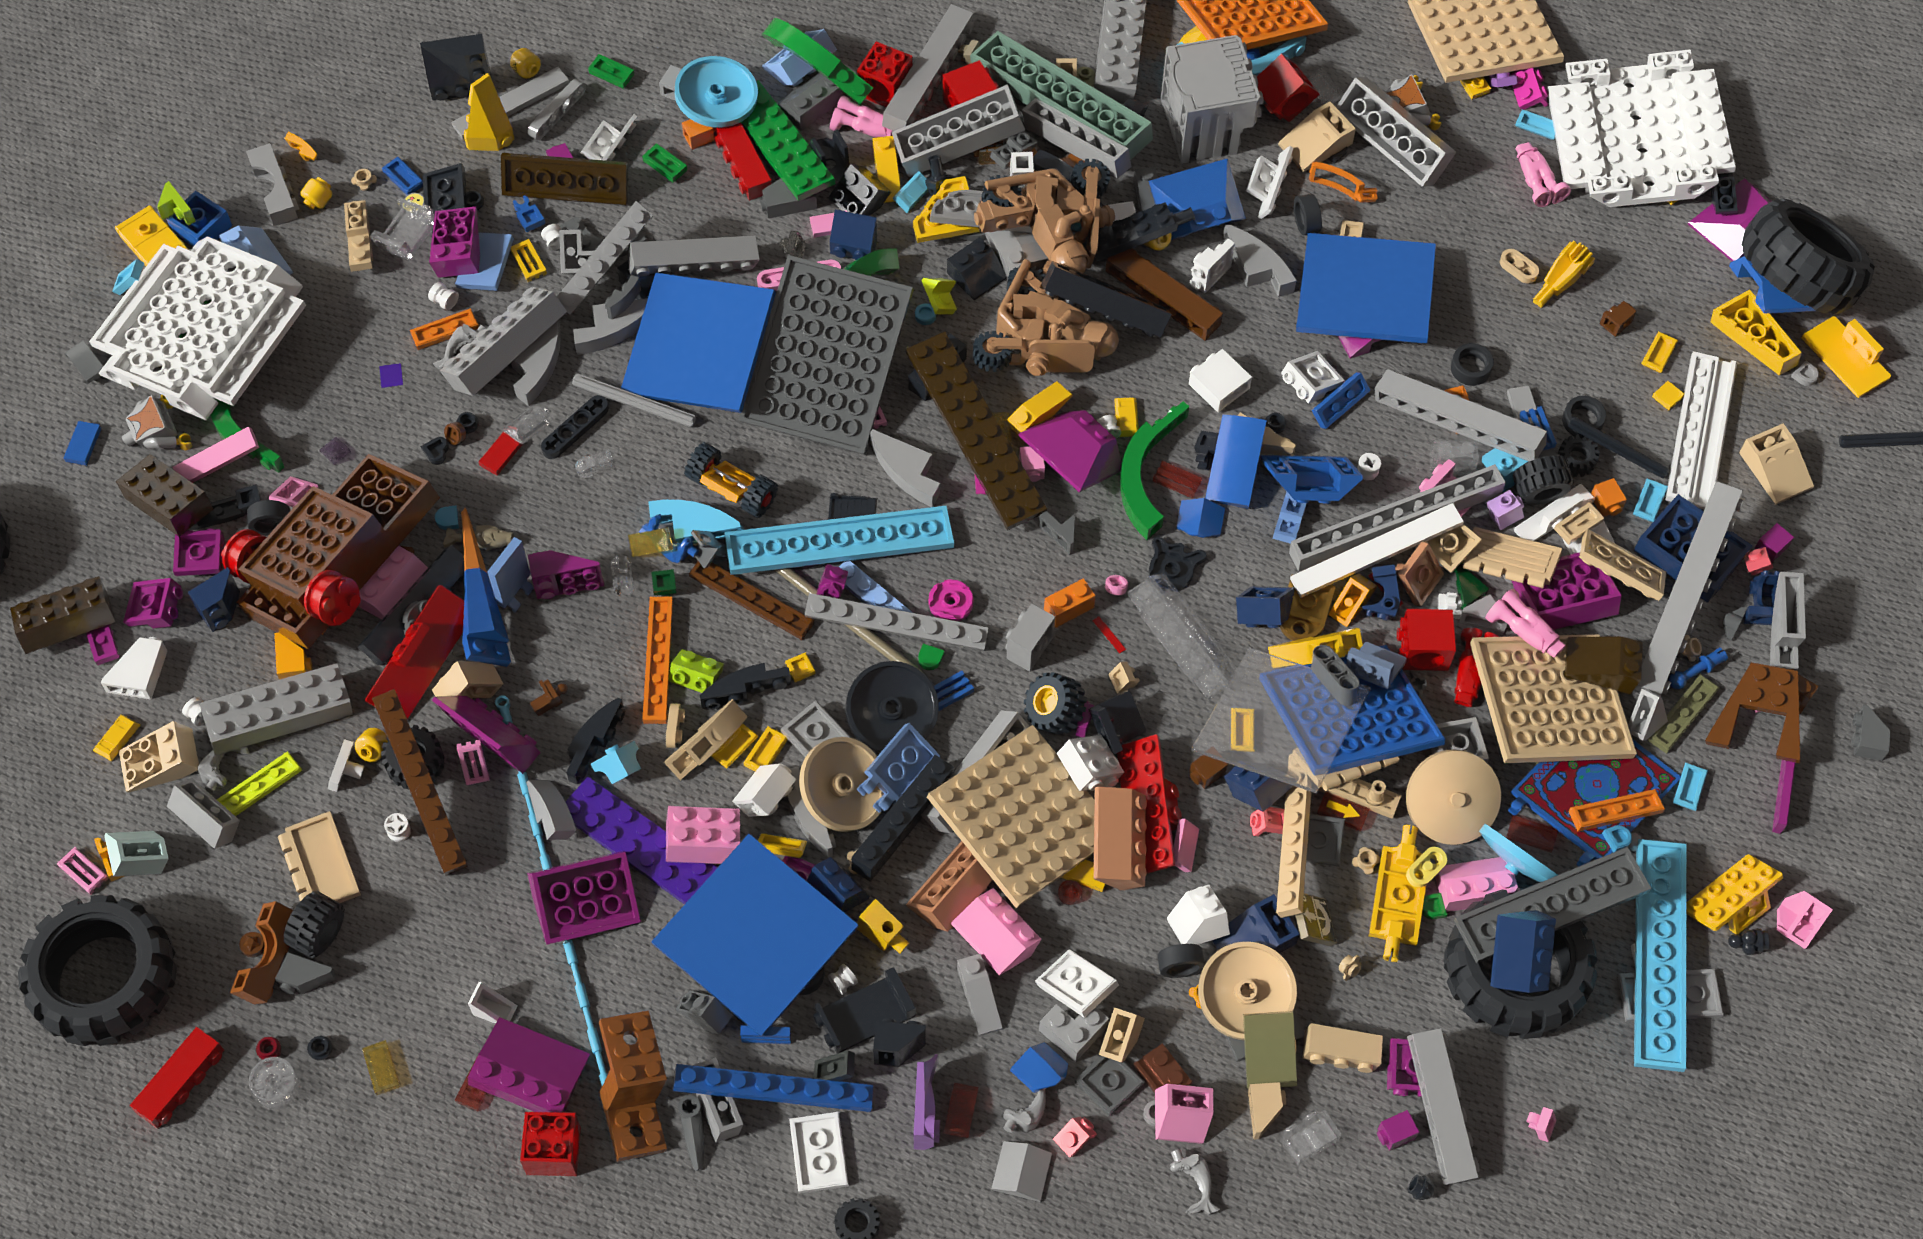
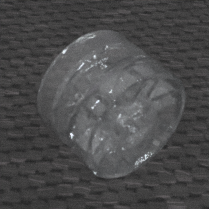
[249,1057,301,1110]

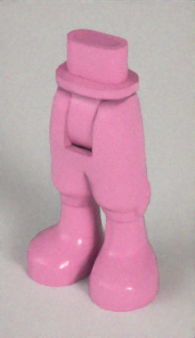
[830,95,893,138]
[1516,142,1571,207]
[1485,588,1566,658]

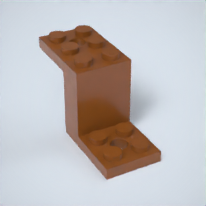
[599,1010,667,1162]

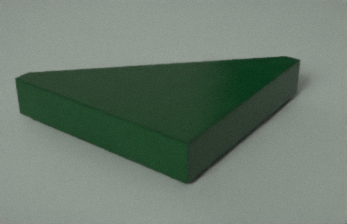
[1453,565,1489,609]

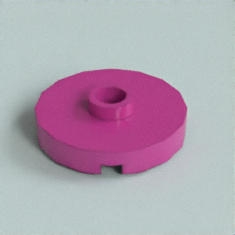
[928,579,974,622]

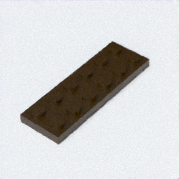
[501,153,628,205]

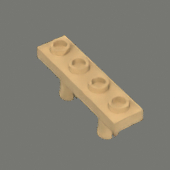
[1312,779,1401,819]

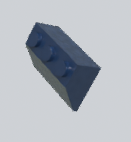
[1490,910,1556,993]

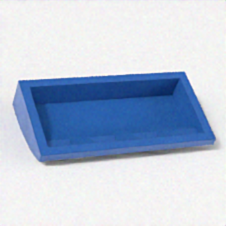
[1205,415,1267,509]

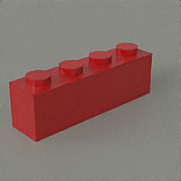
[714,122,772,201]
[129,1027,224,1129]

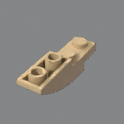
[344,200,373,272]
[664,699,747,780]

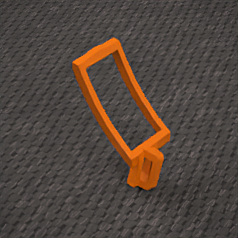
[1309,162,1378,203]

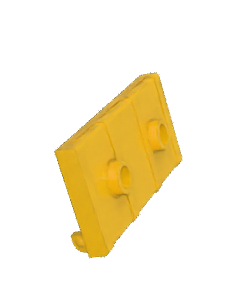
[115,205,189,266]

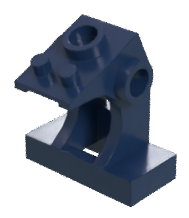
[1362,564,1400,621]
[1743,570,1780,625]

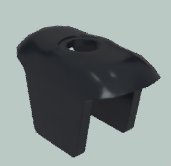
[809,129,850,185]

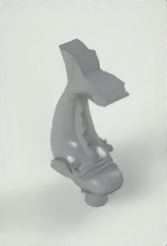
[433,324,486,370]
[198,746,249,793]
[1003,1088,1046,1133]
[1170,1149,1220,1215]

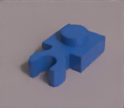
[513,195,545,232]

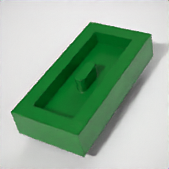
[588,54,634,89]
[642,143,687,183]

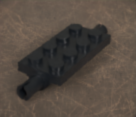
[1085,202,1196,262]

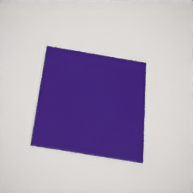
[379,363,403,388]

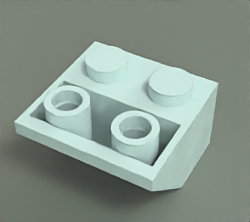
[105,831,169,876]

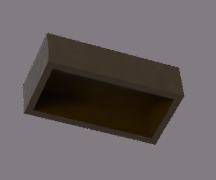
[116,454,213,537]
[10,576,115,654]

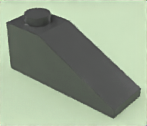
[1133,167,1158,212]

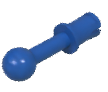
[1668,648,1728,689]

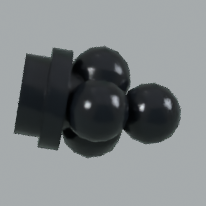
[1728,928,1769,955]

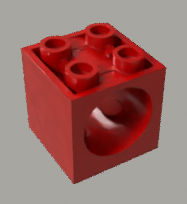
[857,41,913,107]
[1257,54,1320,122]
[943,60,999,109]
[1397,609,1456,671]
[520,1112,581,1176]

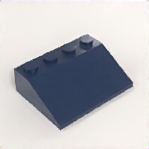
[1634,494,1753,603]

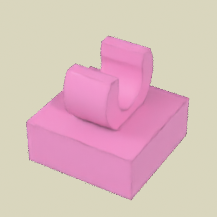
[1527,1107,1556,1142]

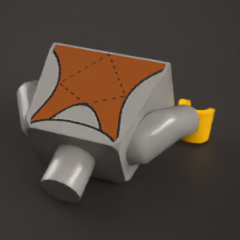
[1385,74,1442,130]
[122,394,192,450]

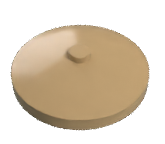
[799,737,884,832]
[1406,750,1501,845]
[1198,942,1297,1040]

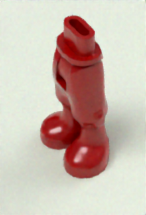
[1454,628,1499,707]

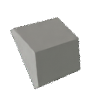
[991,1141,1052,1202]

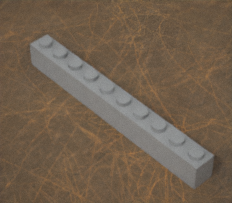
[1289,464,1505,572]
[1634,481,1744,697]

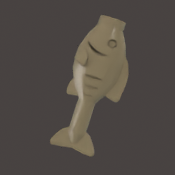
[443,525,514,551]

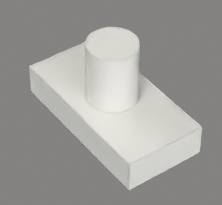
[328,739,364,792]

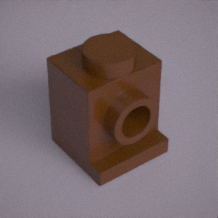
[1599,301,1637,337]
[1798,674,1818,714]

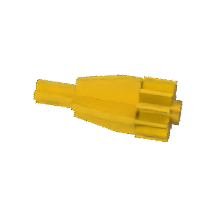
[1533,241,1595,308]

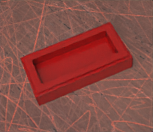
[479,430,523,476]

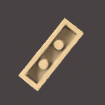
[1303,1023,1383,1073]

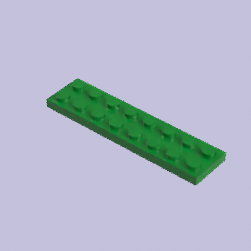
[741,80,835,201]

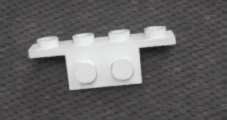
[580,114,637,161]
[1246,146,1293,219]
[1514,484,1595,541]

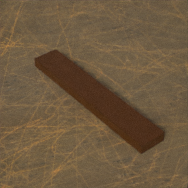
[689,561,815,640]

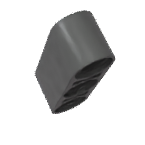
[1311,645,1359,706]

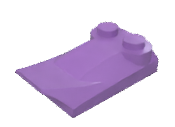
[914,1054,940,1150]

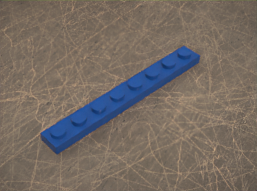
[673,1064,873,1112]

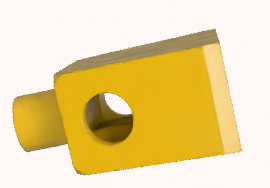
[857,899,909,954]

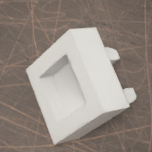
[1438,592,1462,619]

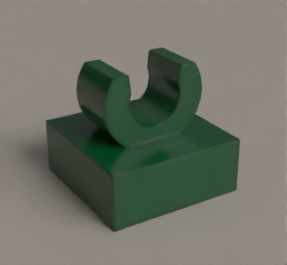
[651,569,677,597]

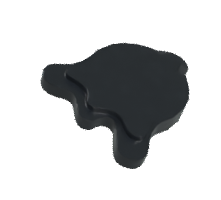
[1149,537,1207,597]

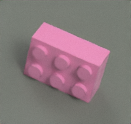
[666,806,740,864]

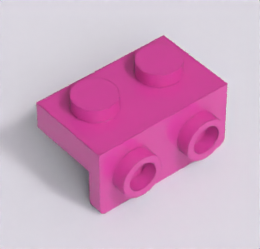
[1511,67,1549,110]

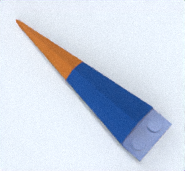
[461,508,511,667]

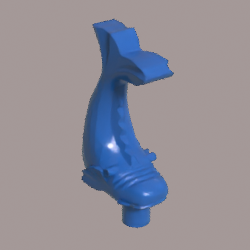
[639,514,699,563]

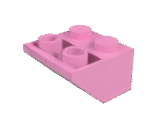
[1155,1084,1213,1144]

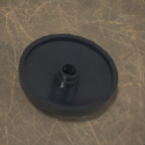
[845,661,939,753]

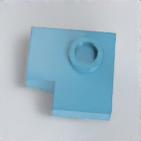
[1482,448,1529,493]
[591,741,641,784]

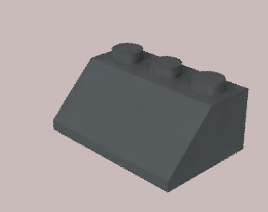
[777,72,847,131]

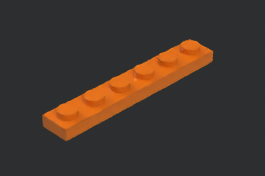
[643,597,673,724]

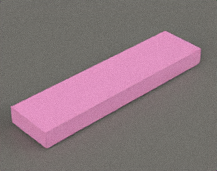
[172,427,259,483]

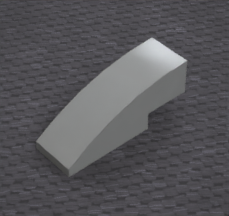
[526,780,576,840]

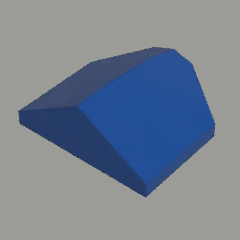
[1176,498,1225,538]
[1010,1042,1068,1093]

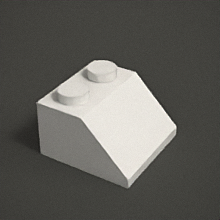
[1167,885,1230,945]

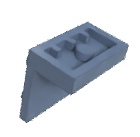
[1346,642,1407,689]

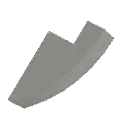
[1223,225,1296,297]
[573,298,648,355]
[511,320,561,406]
[870,429,940,507]
[1770,572,1806,671]

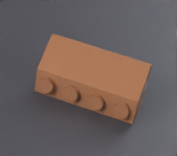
[1094,787,1147,890]
[906,841,993,932]

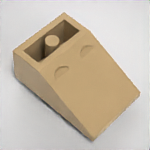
[1278,102,1356,172]
[1739,423,1814,505]
[119,721,199,792]

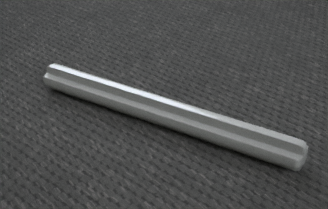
[572,374,696,427]

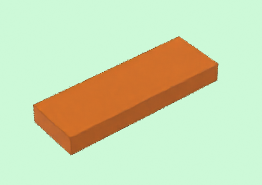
[410,308,479,350]

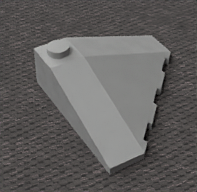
[985,230,1085,279]

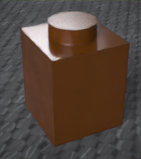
[1189,748,1228,789]

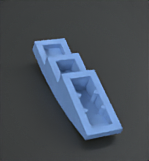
[1273,491,1307,544]

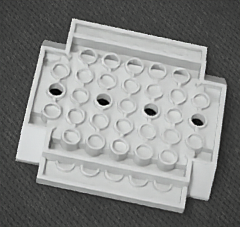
[1547,50,1735,207]
[89,237,306,420]

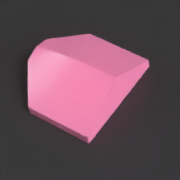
[269,476,318,507]
[1777,891,1833,949]

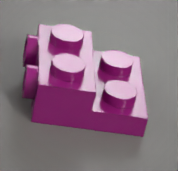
[173,528,225,576]
[123,578,183,628]
[1387,1038,1422,1097]

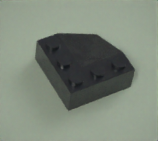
[420,34,492,101]

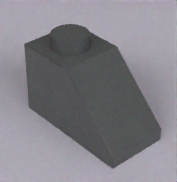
[275,953,337,994]

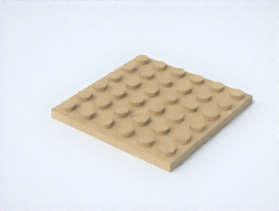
[1408,0,1564,83]
[1470,634,1637,763]
[927,725,1095,908]

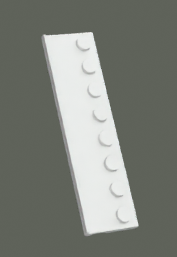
[1665,351,1737,509]

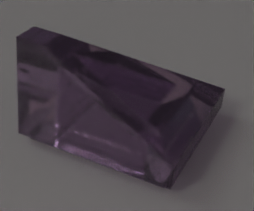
[319,437,351,465]

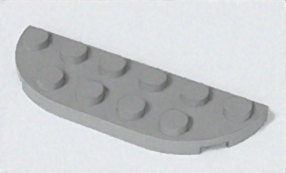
[930,190,1032,233]

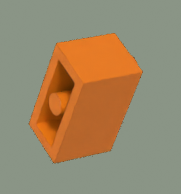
[1044,578,1095,628]

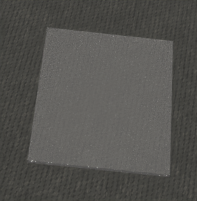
[1192,648,1371,793]

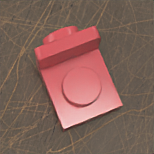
[1250,807,1285,836]

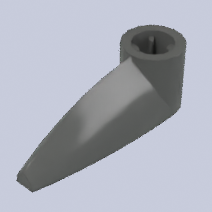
[678,1095,704,1171]

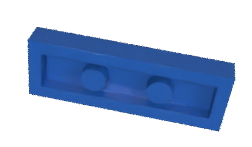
[1311,372,1371,429]

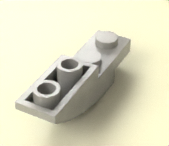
[787,766,836,857]

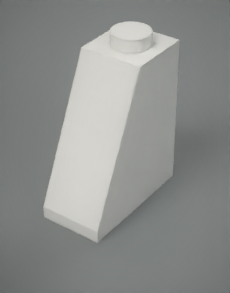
[101,637,167,699]

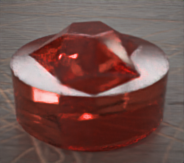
[1058,880,1082,905]

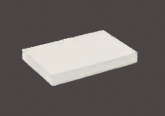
[1035,949,1119,1018]
[789,1112,849,1193]

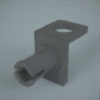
[691,530,728,568]

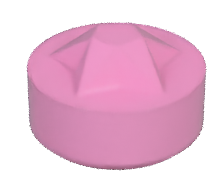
[1105,575,1128,595]

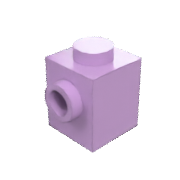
[1487,490,1524,530]

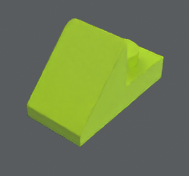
[157,181,196,226]

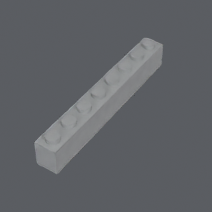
[882,4,974,131]
[1375,369,1547,461]

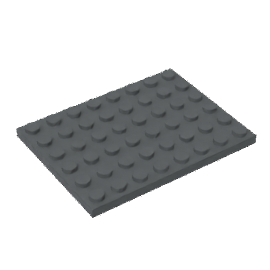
[739,255,914,455]

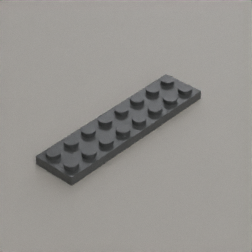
[1454,847,1652,964]

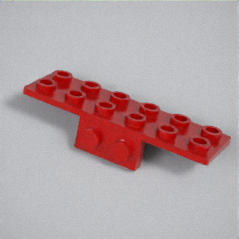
[365,585,464,719]
[1117,734,1182,874]

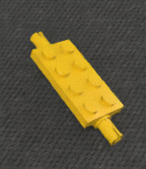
[1368,825,1426,962]

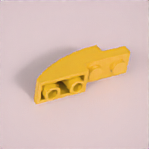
[1268,628,1363,669]

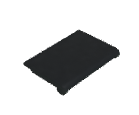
[828,493,876,520]

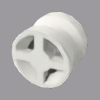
[541,224,562,251]
[1097,415,1121,438]
[1357,453,1381,480]
[182,697,205,726]
[384,813,411,842]
[828,964,858,995]

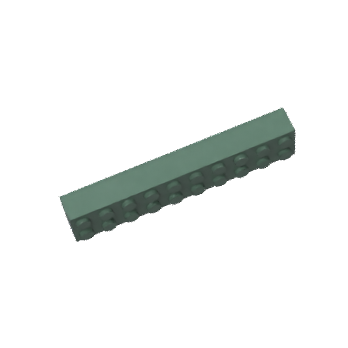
[970,31,1153,160]

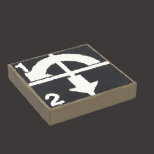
[1295,893,1337,946]

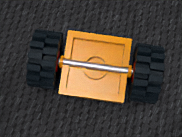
[684,442,778,518]

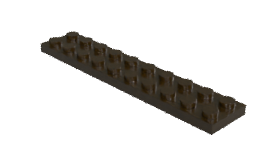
[906,332,1047,531]

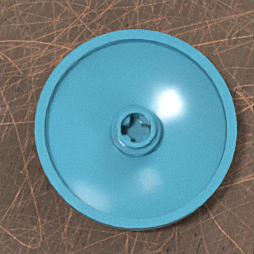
[674,56,758,127]
[1479,824,1557,882]

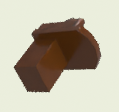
[530,679,568,716]

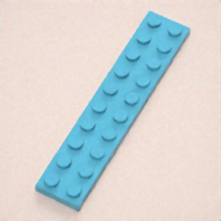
[725,506,954,575]
[1634,839,1686,1072]

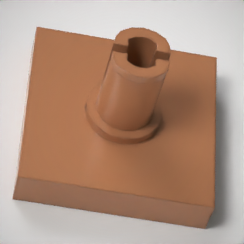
[1395,542,1444,606]

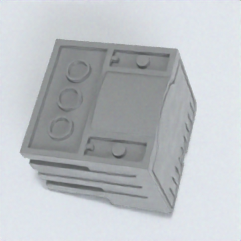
[1161,35,1263,164]

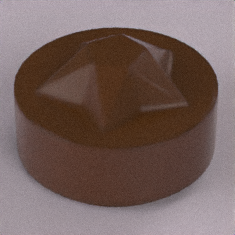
[444,422,466,445]
[239,932,264,957]

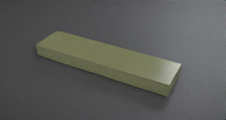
[1648,674,1720,754]

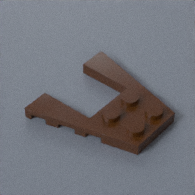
[1705,662,1801,763]

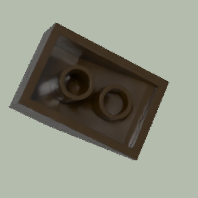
[1565,636,1643,694]

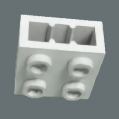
[1189,349,1252,412]
[1057,735,1124,791]
[732,764,796,817]

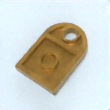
[1280,574,1336,641]

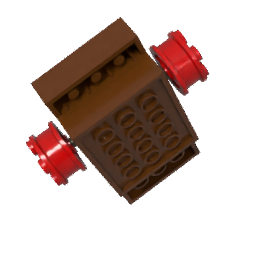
[221,454,440,649]

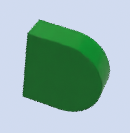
[918,644,944,670]
[1422,893,1447,919]

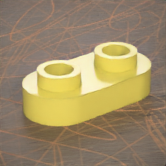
[1406,847,1447,888]

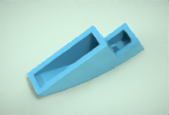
[649,500,745,544]

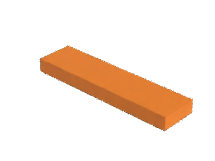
[1568,789,1665,832]

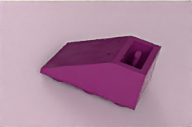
[429,207,480,278]
[527,550,604,599]

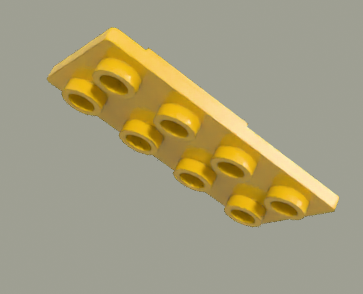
[1801,316,1891,398]
[1686,854,1783,934]

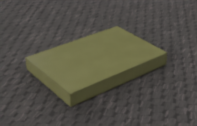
[1243,1011,1297,1089]

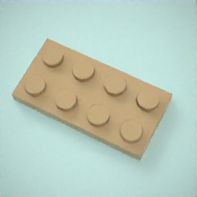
[1579,529,1666,601]

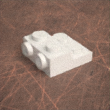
[1190,239,1235,294]
[1281,351,1345,403]

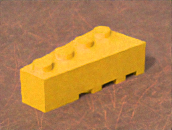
[1710,290,1802,376]

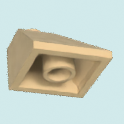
[1418,524,1482,573]

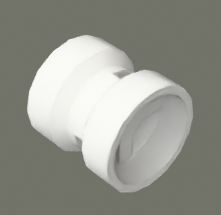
[428,282,459,311]

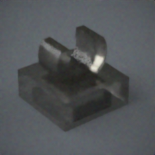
[779,231,806,258]

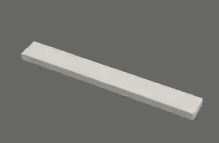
[1290,503,1464,598]

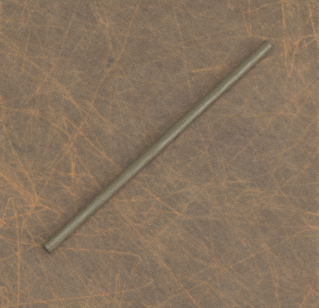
[701,502,923,673]

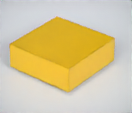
[1652,381,1684,410]
[785,652,816,682]

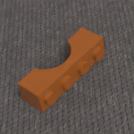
[230,901,293,1004]

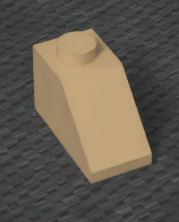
[1099,1008,1145,1063]
[1248,1082,1286,1140]

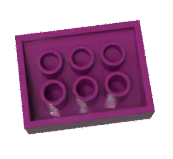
[1511,552,1621,630]
[432,696,541,774]
[527,851,640,945]
[468,1017,590,1113]

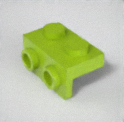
[669,649,724,693]

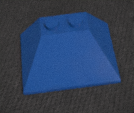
[1148,158,1246,240]
[1729,256,1816,314]
[1260,455,1363,504]

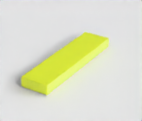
[217,751,302,816]

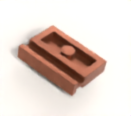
[1134,1043,1192,1093]

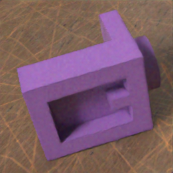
[1489,72,1517,88]

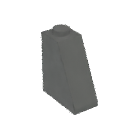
[760,179,817,219]

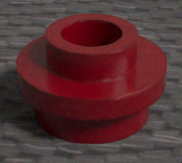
[256,1037,282,1061]

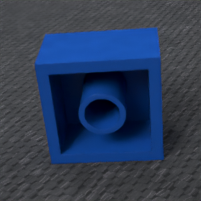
[166,190,232,247]

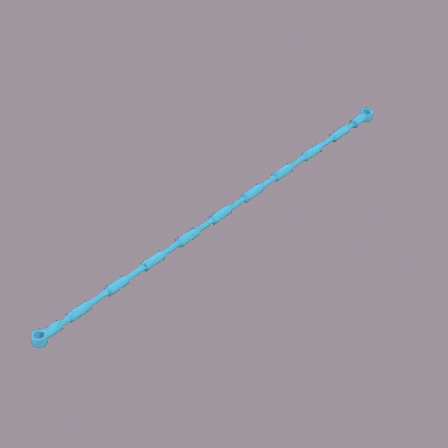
[495,695,608,1086]

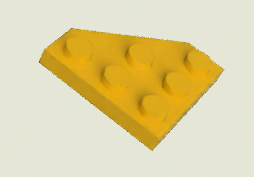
[913,176,980,243]

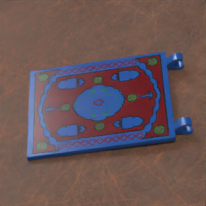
[1508,739,1681,867]

